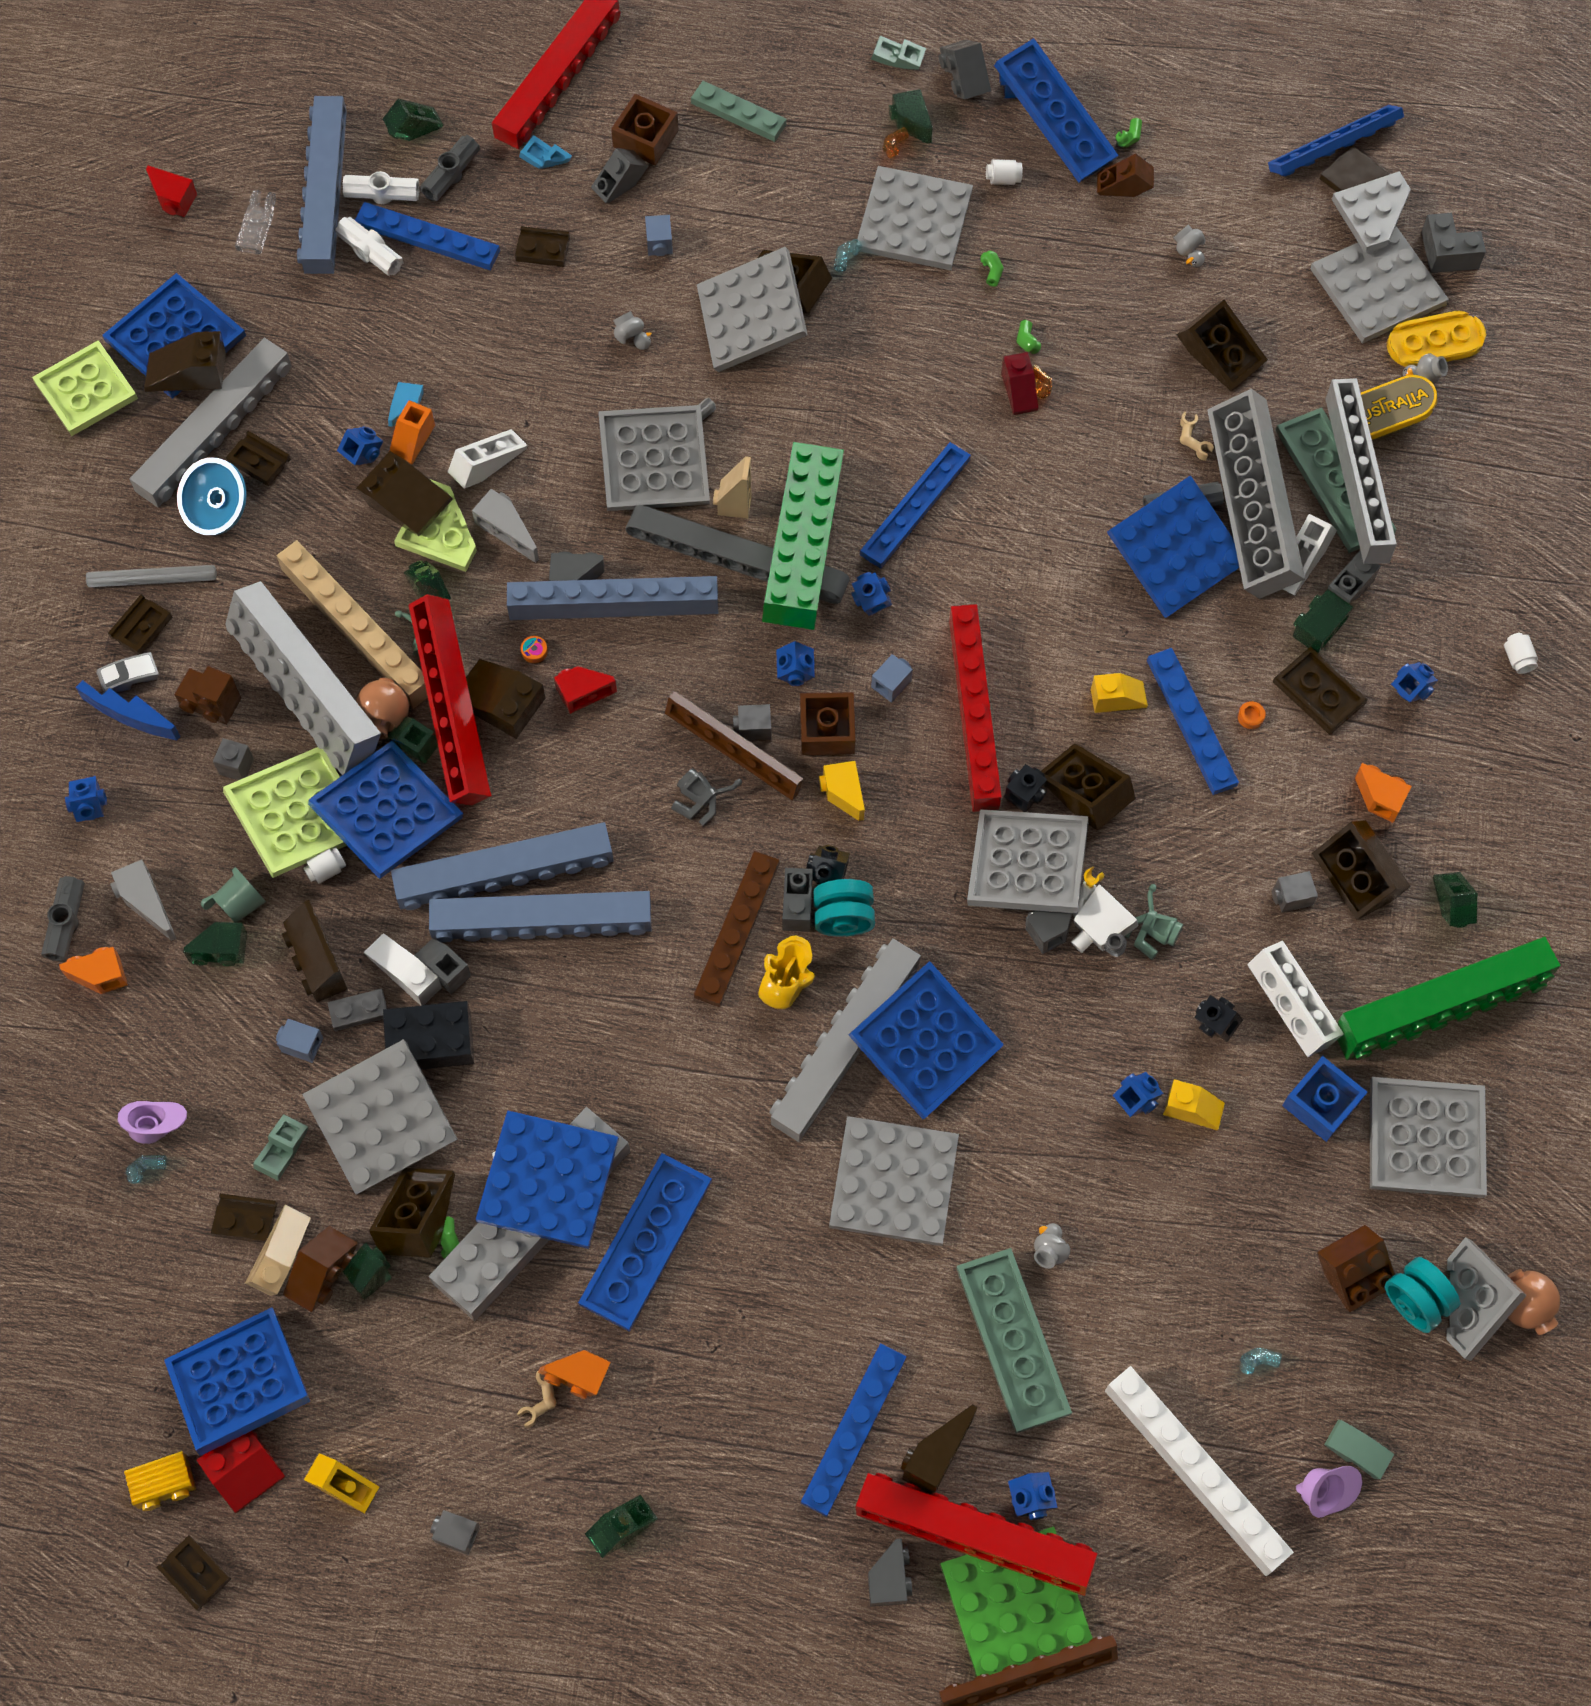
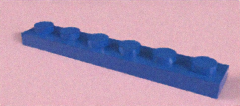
[1268,105,1404,176]
[355,202,500,271]
[860,442,971,569]
[1147,648,1239,795]
[801,1343,907,1517]

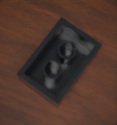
[383,1001,474,1070]

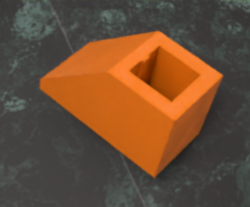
[389,400,435,465]
[1355,763,1412,823]
[59,947,128,994]
[538,1350,611,1399]

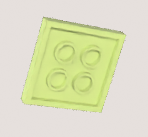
[32,340,138,436]

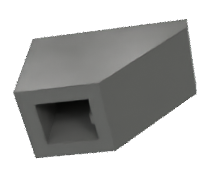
[591,148,648,203]
[549,551,605,581]
[1328,551,1381,603]
[782,868,812,932]
[1025,910,1073,954]
[414,938,471,995]
[868,1538,912,1607]

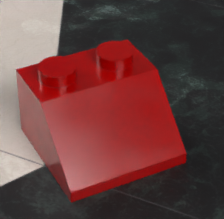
[196,1430,286,1513]

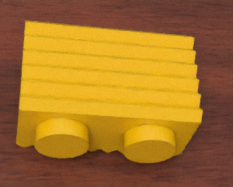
[124,1451,196,1511]

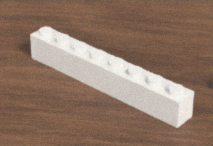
[1105,1366,1294,1576]

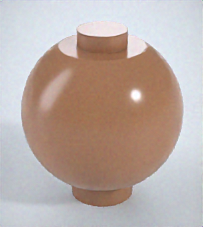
[356,678,409,739]
[1508,1269,1560,1335]

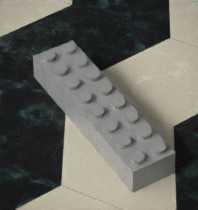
[1207,389,1305,599]
[225,581,381,775]
[429,1107,630,1321]

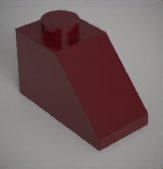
[1001,352,1038,415]

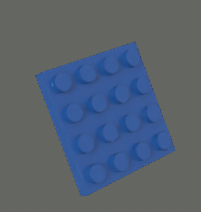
[102,273,246,399]
[1107,475,1239,618]
[308,741,463,879]
[848,961,1004,1119]
[476,1110,619,1249]
[164,1307,311,1456]

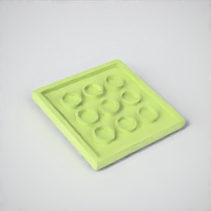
[223,747,347,878]

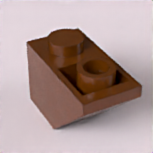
[1097,154,1154,197]

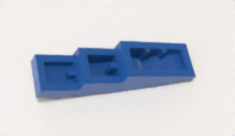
[75,680,180,740]

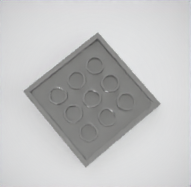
[855,166,973,270]
[1310,226,1449,344]
[697,247,808,372]
[599,405,710,511]
[967,809,1088,914]
[302,1039,458,1195]
[1370,1077,1487,1198]
[829,1116,959,1246]

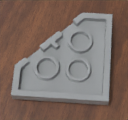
[1332,171,1411,253]
[1446,1237,1527,1361]

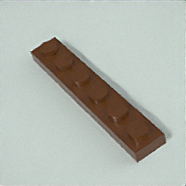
[665,691,803,801]
[694,851,780,1007]
[939,1635,1118,1706]

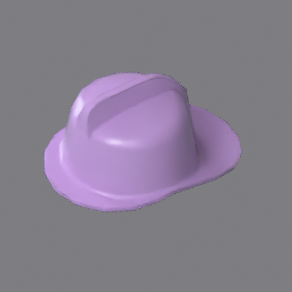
[118,1101,187,1144]
[1296,1466,1362,1518]

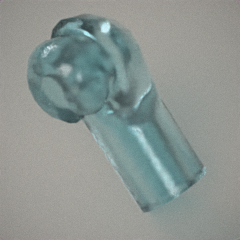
[834,239,862,272]
[125,1155,167,1184]
[1239,1347,1282,1375]

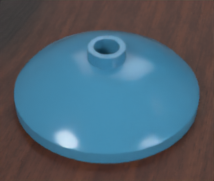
[177,458,247,536]

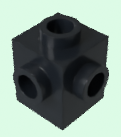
[1004,764,1047,812]
[806,845,850,885]
[1194,995,1243,1042]

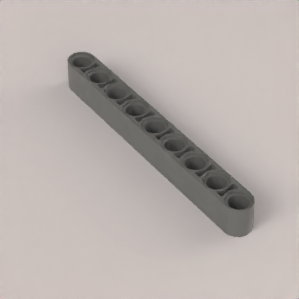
[625,505,850,604]

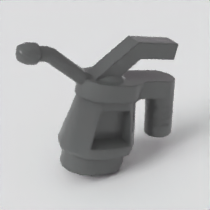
[671,768,742,827]

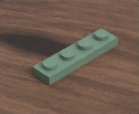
[691,81,786,142]

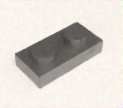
[327,989,387,1031]

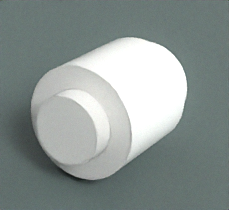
[986,159,1022,185]
[1504,633,1538,674]
[303,847,346,884]

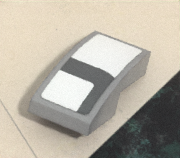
[96,652,159,693]

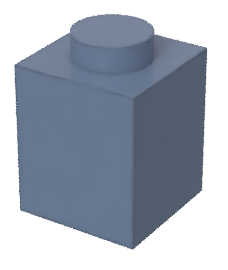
[645,215,673,256]
[871,654,913,703]
[276,1019,323,1063]

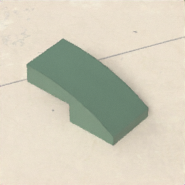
[871,36,926,70]
[253,1114,308,1181]
[1324,1420,1394,1480]

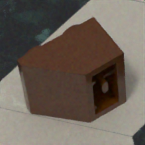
[1317,1225,1395,1312]

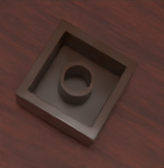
[611,94,679,166]
[800,692,855,755]

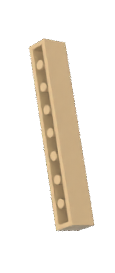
[276,540,428,709]

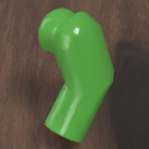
[1115,118,1142,148]
[980,250,1004,287]
[1017,320,1041,354]
[441,1217,459,1259]

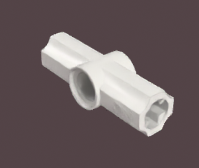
[343,171,419,204]
[335,217,403,276]

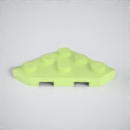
[394,479,477,572]

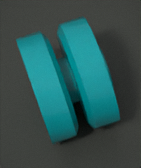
[813,879,875,937]
[1385,1257,1461,1333]

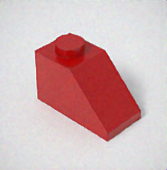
[146,165,197,217]
[554,666,617,714]

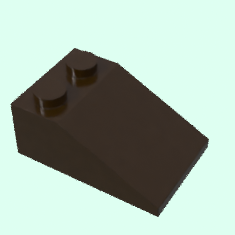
[757,250,832,314]
[1176,300,1268,391]
[144,331,226,392]
[356,451,453,536]
[466,659,546,739]
[1041,743,1136,831]
[369,1168,455,1258]
[900,1404,978,1495]

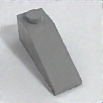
[472,489,539,563]
[110,860,176,941]

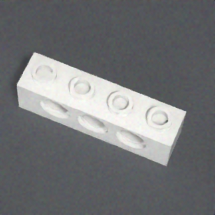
[1247,941,1344,1057]

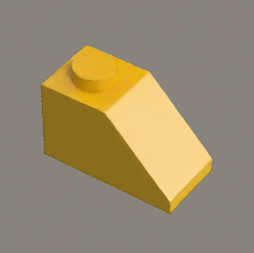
[1091,673,1148,713]
[819,761,865,821]
[1163,1079,1225,1130]
[304,1453,379,1514]

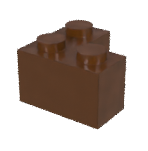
[174,666,242,725]
[283,1226,357,1313]

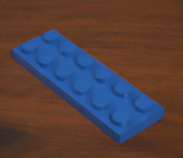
[994,38,1119,183]
[578,1153,712,1332]

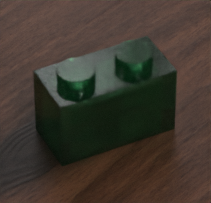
[1292,589,1353,654]

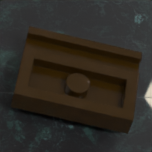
[515,226,570,267]
[226,431,291,486]
[108,594,173,655]
[211,1193,278,1243]
[156,1535,231,1611]

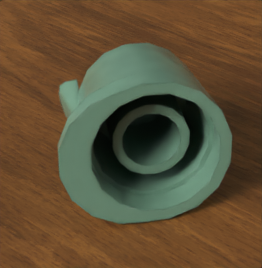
[201,867,266,924]

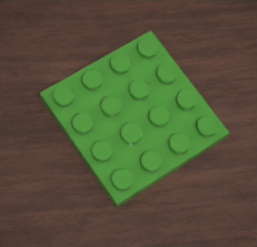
[940,1526,1092,1677]

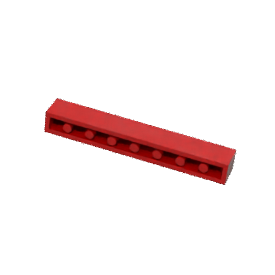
[492,0,621,150]
[408,594,491,805]
[949,604,1002,812]
[856,1473,1097,1596]

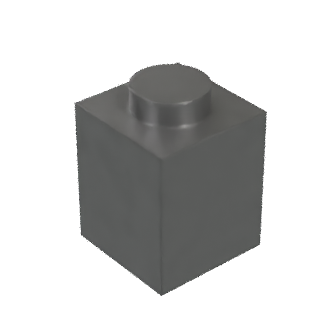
[733,704,771,741]
[213,738,254,780]
[1272,871,1318,912]
[430,1510,480,1555]

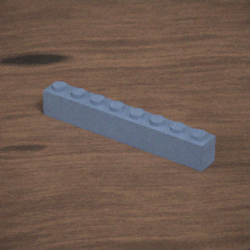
[297,96,347,274]
[507,576,718,620]
[391,822,614,910]
[429,891,652,943]

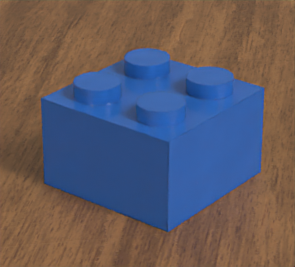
[1282,1056,1367,1142]

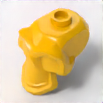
[758,935,815,1009]

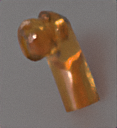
[882,127,909,158]
[1032,364,1053,399]

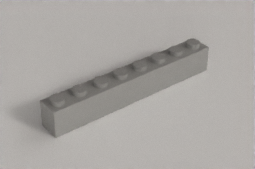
[130,337,292,507]
[1326,378,1397,564]
[769,939,921,1142]

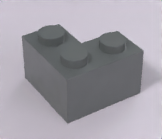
[939,39,991,99]
[1421,213,1486,273]

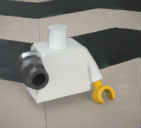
[1071,867,1138,957]

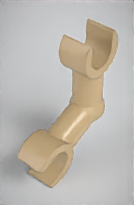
[1180,412,1214,461]
[517,1371,557,1428]

